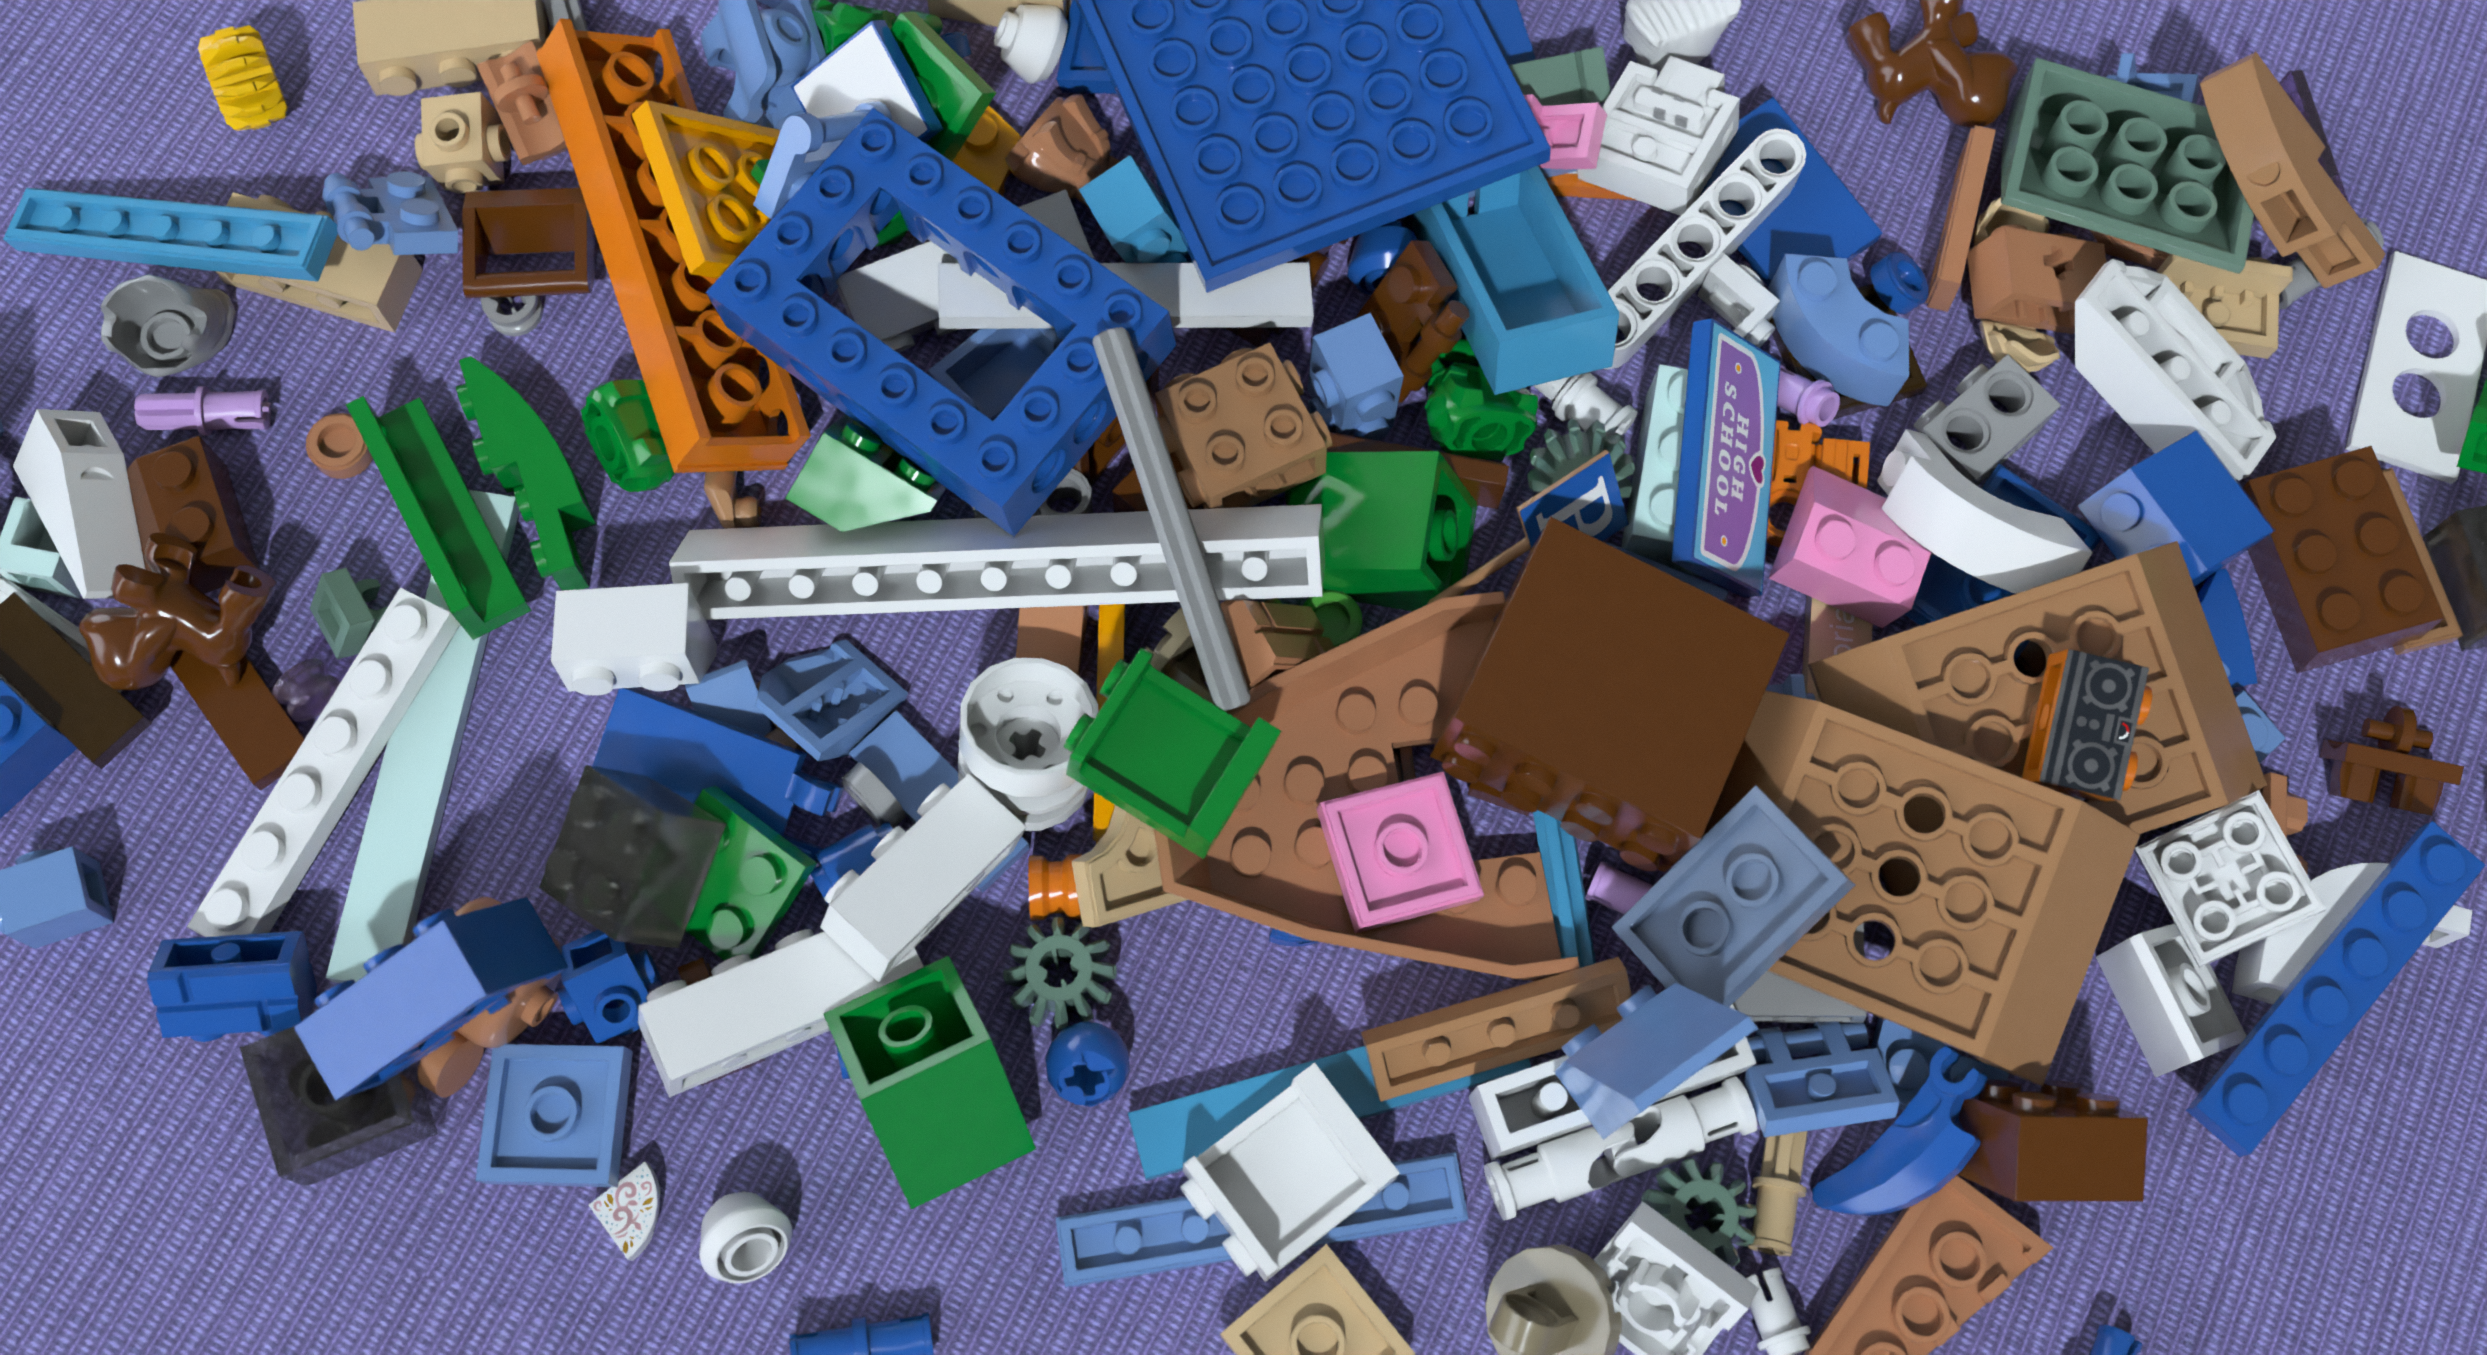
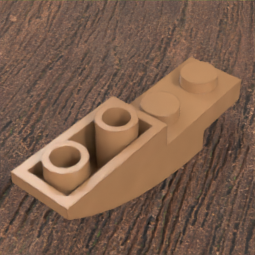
[2200,52,2386,289]

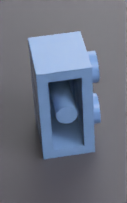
[1307,313,1404,441]

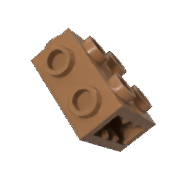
[1155,342,1332,509]

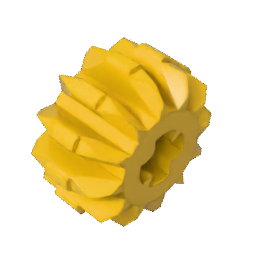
[198,25,288,131]

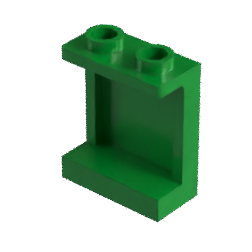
[1064,647,1282,859]

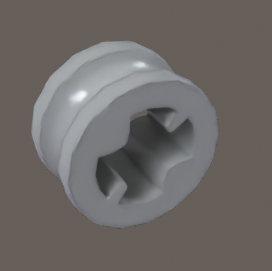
[481,296,544,337]

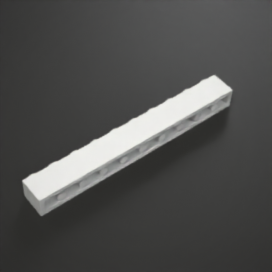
[669,504,1325,620]

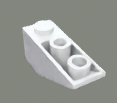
[13,409,146,599]

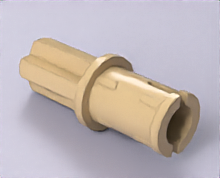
[1748,1131,1808,1256]

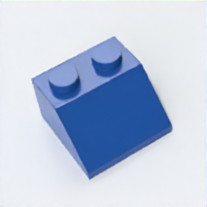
[2078,430,2276,586]

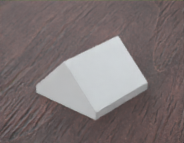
[2096,923,2246,1078]

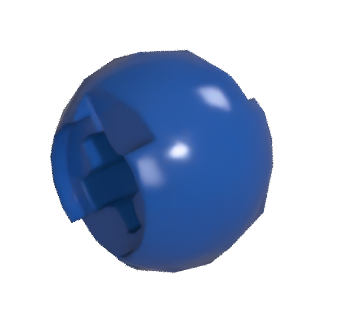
[1045,1021,1130,1107]

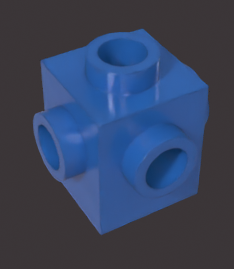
[558,920,663,1044]

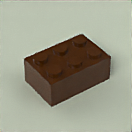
[2243,446,2444,674]

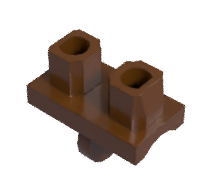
[2320,705,2464,816]

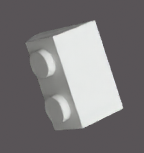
[551,583,717,696]

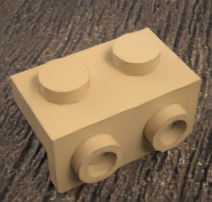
[2156,254,2293,359]

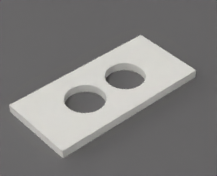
[2345,251,2487,484]

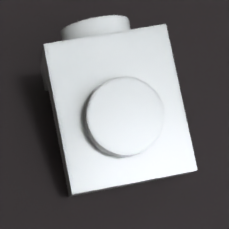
[1698,254,1780,348]

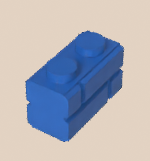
[147,931,317,1042]

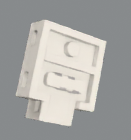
[1578,56,1740,216]

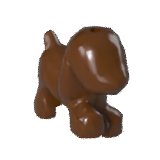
[1846,0,2018,128]
[79,533,277,690]

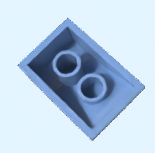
[1554,983,1757,1140]

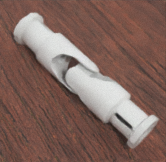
[1484,1076,1757,1221]

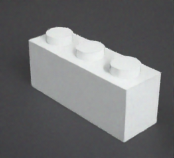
[820,773,1027,982]

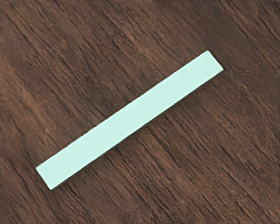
[326,490,520,983]

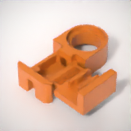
[1767,420,1870,548]

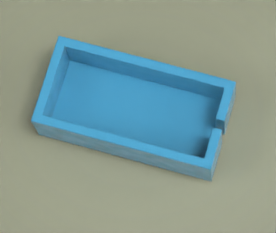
[1412,166,1619,395]

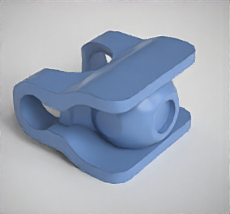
[700,0,827,130]

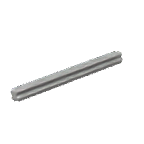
[1092,327,1251,711]

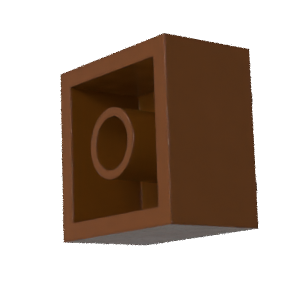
[1957,1079,2148,1202]

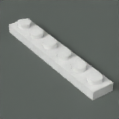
[187,588,460,937]

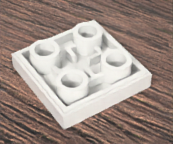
[2135,790,2326,968]

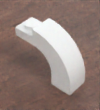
[1877,429,2093,594]
[2232,863,2473,1004]

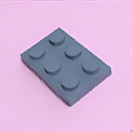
[1611,786,1855,1007]

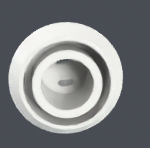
[994,5,1068,84]
[699,1192,792,1283]

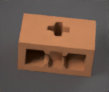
[1967,224,2106,334]

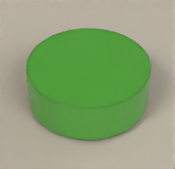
[1303,590,1362,647]

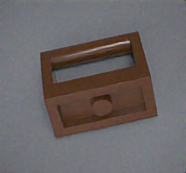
[462,188,599,298]

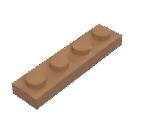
[1361,957,1632,1102]

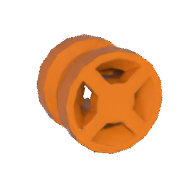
[1028,853,1082,921]

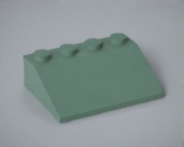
[2001,57,2254,274]

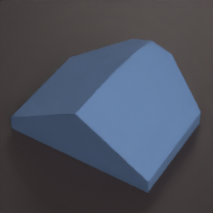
[755,640,908,761]

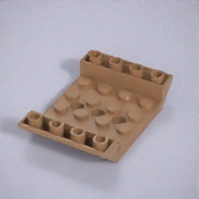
[1808,541,2267,897]
[1692,690,2140,1086]

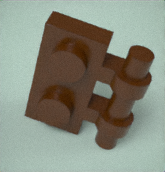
[1354,240,1470,403]

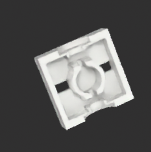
[1594,1201,1759,1355]

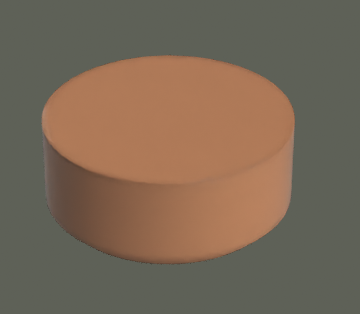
[306,413,373,479]
[418,1031,484,1098]

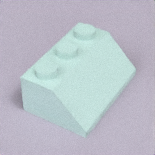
[1621,364,1701,577]

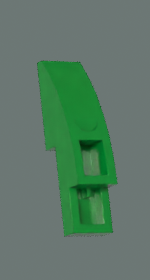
[456,356,596,591]

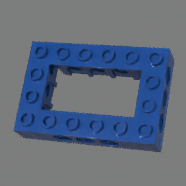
[706,108,1176,537]

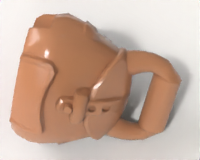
[1005,94,1120,207]

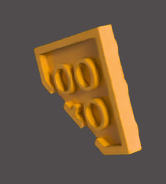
[632,100,781,279]

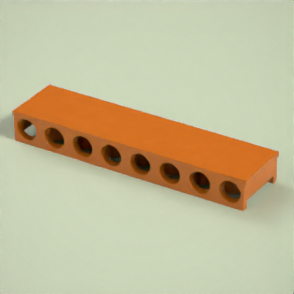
[536,18,811,473]

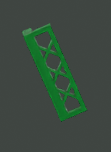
[346,396,532,640]

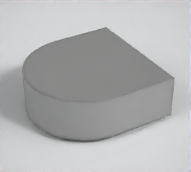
[841,762,906,828]

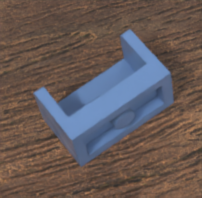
[928,328,1062,421]

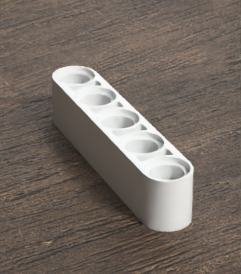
[1604,128,1806,370]

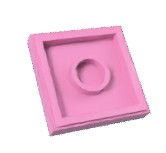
[1316,771,1484,933]

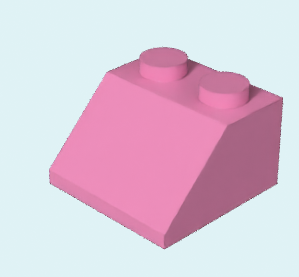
[1769,466,1931,628]

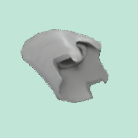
[100,274,236,378]

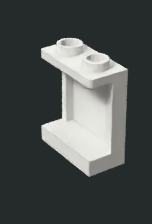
[1180,1063,1400,1282]

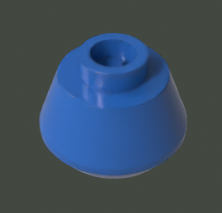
[1347,221,1418,295]

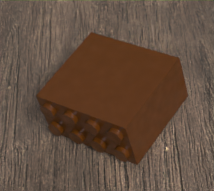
[1430,516,1790,872]

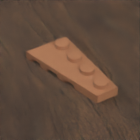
[1803,1175,2054,1355]

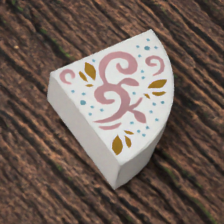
[589,1162,660,1261]

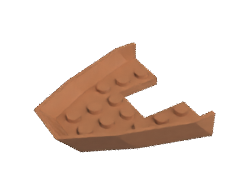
[1154,591,1580,981]

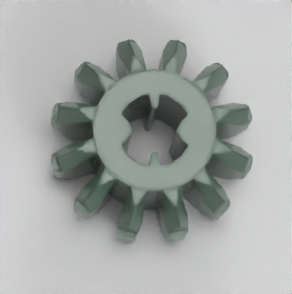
[1527,417,1635,498]
[1003,917,1117,1032]
[1641,1158,1757,1267]

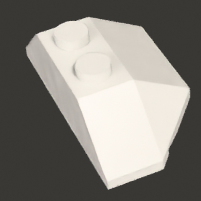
[2075,259,2276,480]

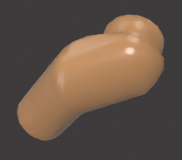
[704,471,762,529]

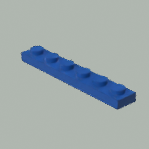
[2186,821,2486,1157]

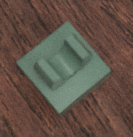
[310,568,388,660]

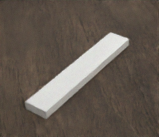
[938,263,1314,329]

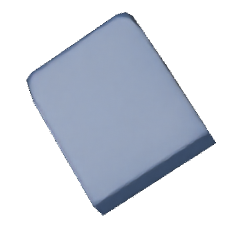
[684,660,773,736]

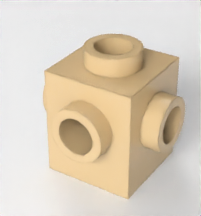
[415,92,511,194]

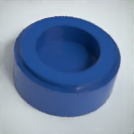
[1871,252,1928,314]

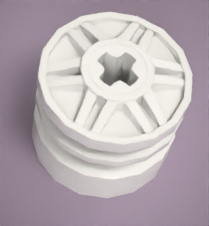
[958,658,1098,831]

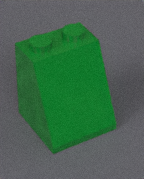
[1285,451,1478,611]
[823,955,1036,1210]

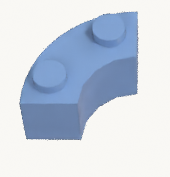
[1768,254,1909,406]

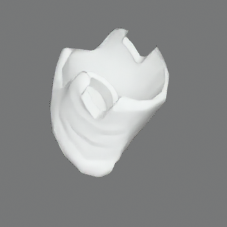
[1623,0,1741,72]

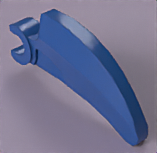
[1812,1046,1988,1216]

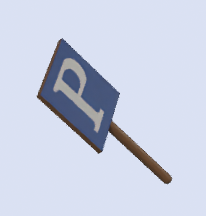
[1427,450,1629,604]

